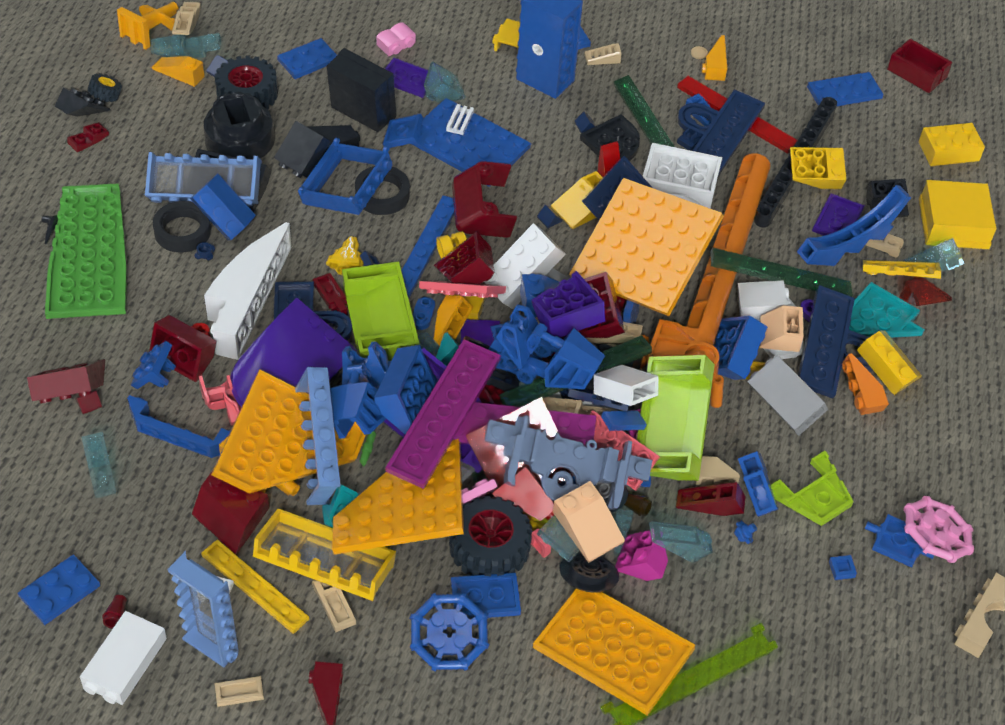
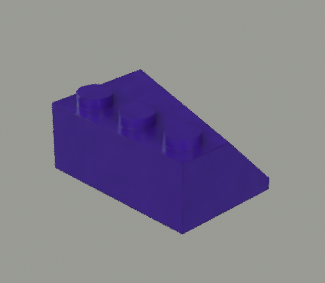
[532,271,605,338]

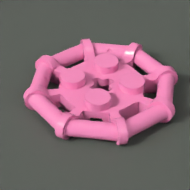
[904,496,974,563]

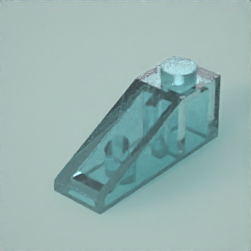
[81,432,117,498]
[649,521,713,562]

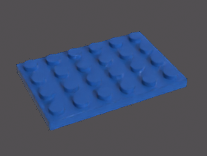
[411,98,531,187]

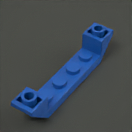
[127,395,231,458]

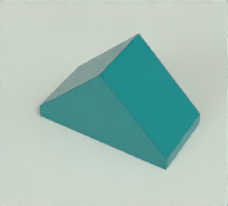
[436,333,460,366]

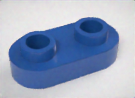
[412,297,435,330]

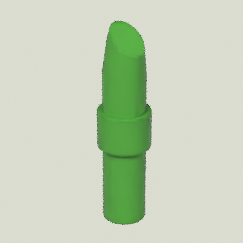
[360,431,376,466]

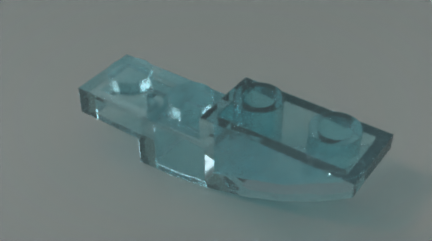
[150,33,221,58]

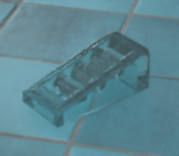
[613,509,634,556]

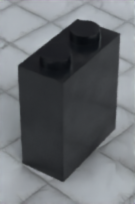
[274,121,331,178]

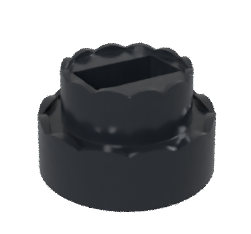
[203,92,275,160]

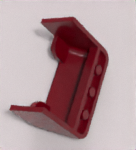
[452,161,517,238]

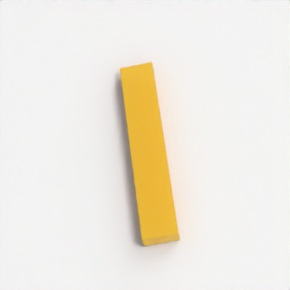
[201,539,309,634]

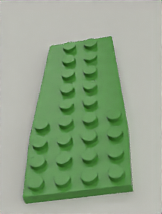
[45,184,127,319]

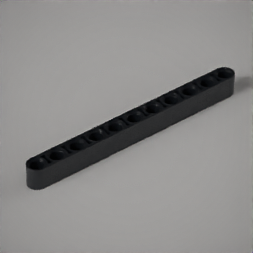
[754,97,837,228]

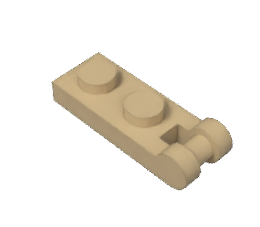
[866,234,904,258]
[312,580,356,633]

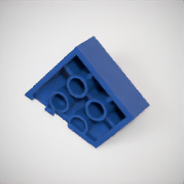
[714,316,768,380]

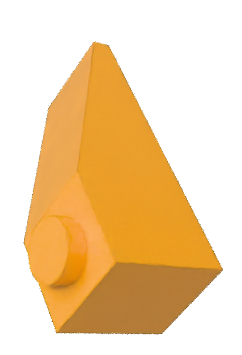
[701,35,727,81]
[151,56,205,87]
[433,295,473,350]

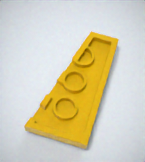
[863,260,941,279]

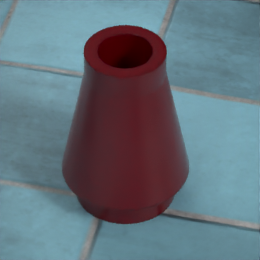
[102,595,127,629]

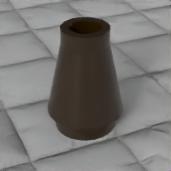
[624,493,652,516]

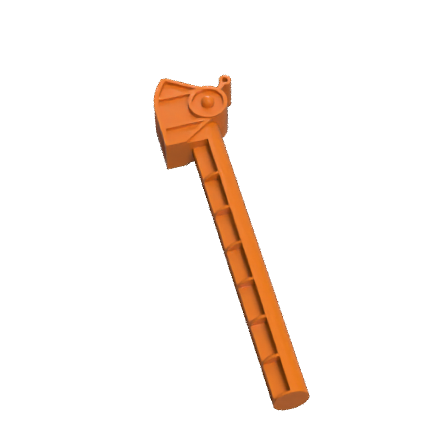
[647,153,771,408]

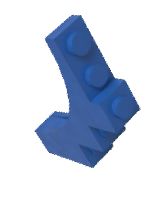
[797,185,911,266]

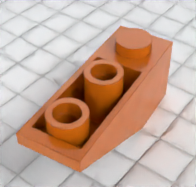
[842,353,889,415]

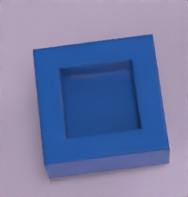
[829,555,857,580]

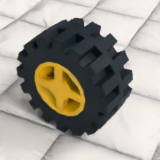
[88,73,122,102]

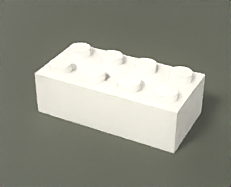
[484,223,566,309]

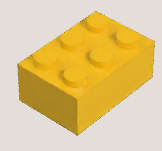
[919,123,985,166]

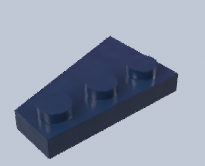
[568,389,629,411]

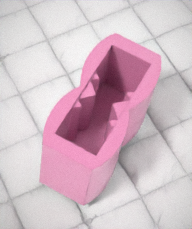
[376,22,416,56]

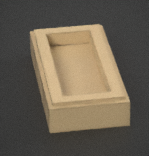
[215,676,264,707]

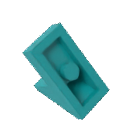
[322,485,359,528]

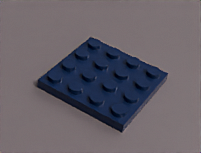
[582,156,652,220]

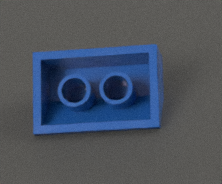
[190,173,256,240]

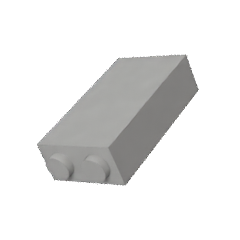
[747,355,829,436]

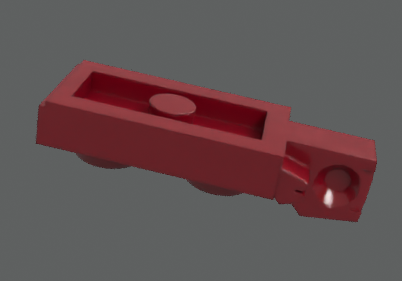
[312,273,348,316]

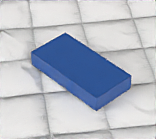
[601,410,647,431]

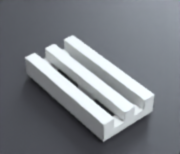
[446,104,474,135]

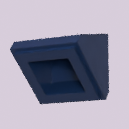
[575,111,596,133]
[537,205,563,228]

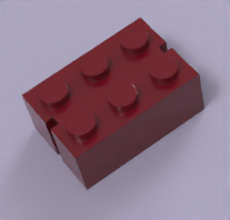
[887,39,952,93]

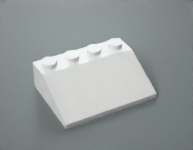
[643,143,722,208]

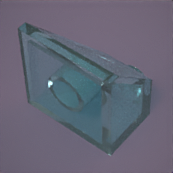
[424,61,466,103]

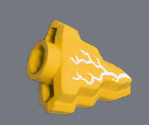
[326,236,363,275]

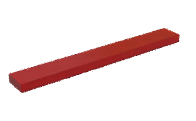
[677,76,798,154]

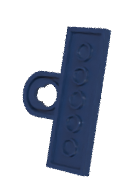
[678,89,765,176]
[273,282,352,340]
[798,285,873,399]

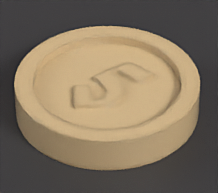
[691,46,708,59]

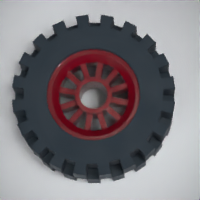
[215,55,278,109]

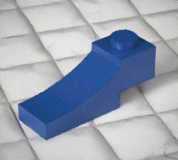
[738,451,778,517]

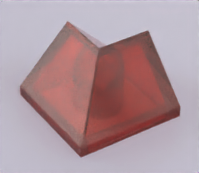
[899,276,952,306]

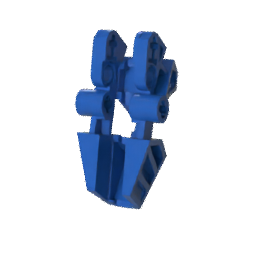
[488,304,605,389]
[330,341,391,439]

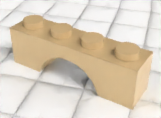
[955,573,1005,658]

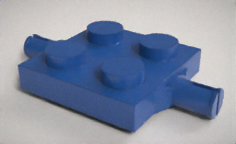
[865,514,934,568]

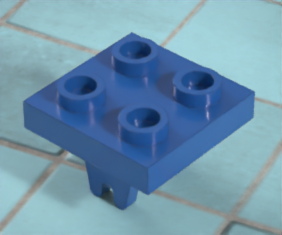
[131,341,176,389]

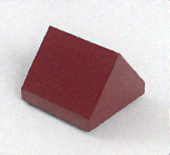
[75,391,102,414]

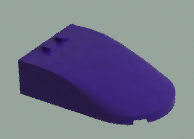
[230,298,357,407]

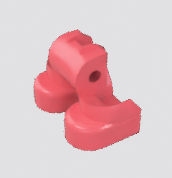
[199,375,241,426]

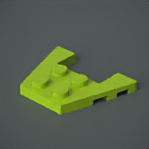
[771,451,854,526]

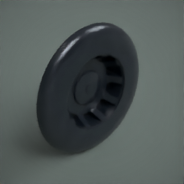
[559,553,619,593]

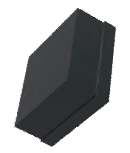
[326,48,396,132]

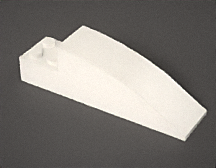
[204,222,291,360]

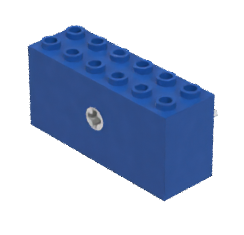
[516,0,583,99]

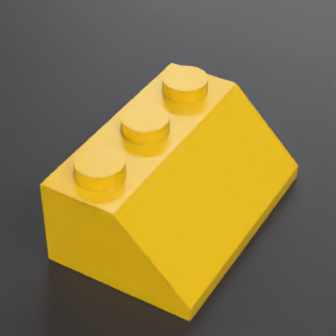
[857,331,922,395]

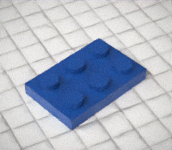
[277,38,337,79]
[18,554,100,625]
[451,573,521,619]

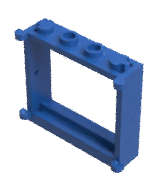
[298,138,393,215]

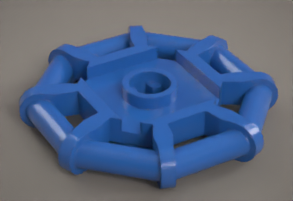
[409,593,490,672]

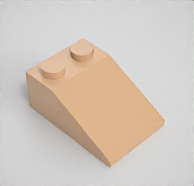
[553,481,625,563]

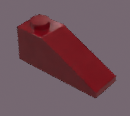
[676,482,746,516]
[309,661,343,725]

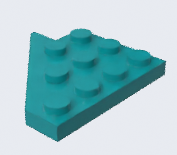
[849,282,925,338]

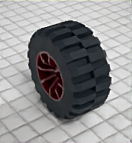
[449,496,532,577]

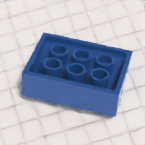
[374,345,437,435]

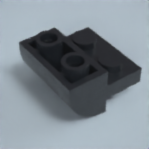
[866,178,909,218]

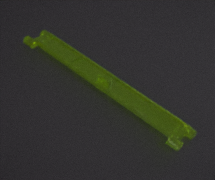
[600,623,778,725]

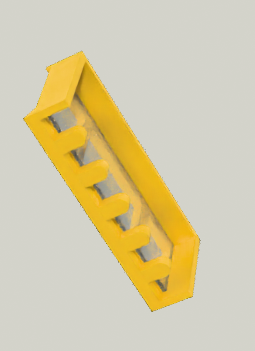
[253,508,396,601]

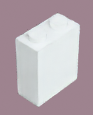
[738,280,791,321]
[594,365,658,406]

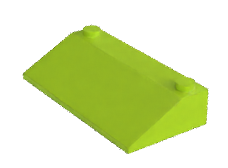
[342,262,420,361]
[637,355,715,481]

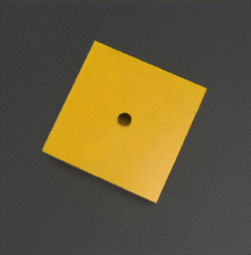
[919,180,996,249]

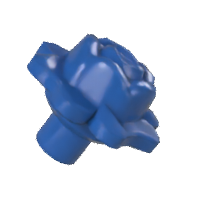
[734,520,757,544]

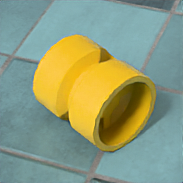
[436,231,467,259]

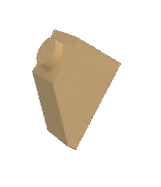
[695,456,740,487]

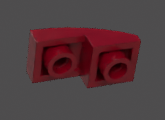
[67,122,109,152]

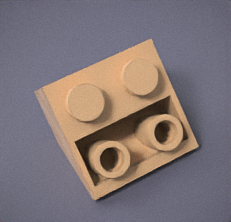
[760,305,804,352]

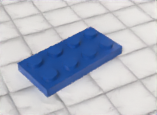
[807,72,883,106]

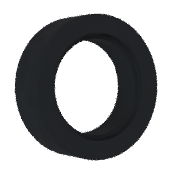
[355,166,410,215]
[153,201,211,253]

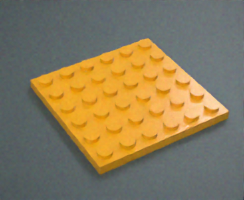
[569,178,724,316]

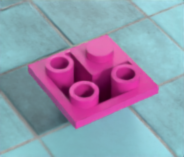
[615,528,668,581]

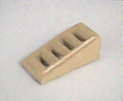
[585,43,621,65]

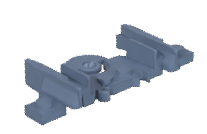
[484,415,653,510]

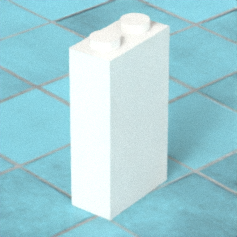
[80,611,167,705]

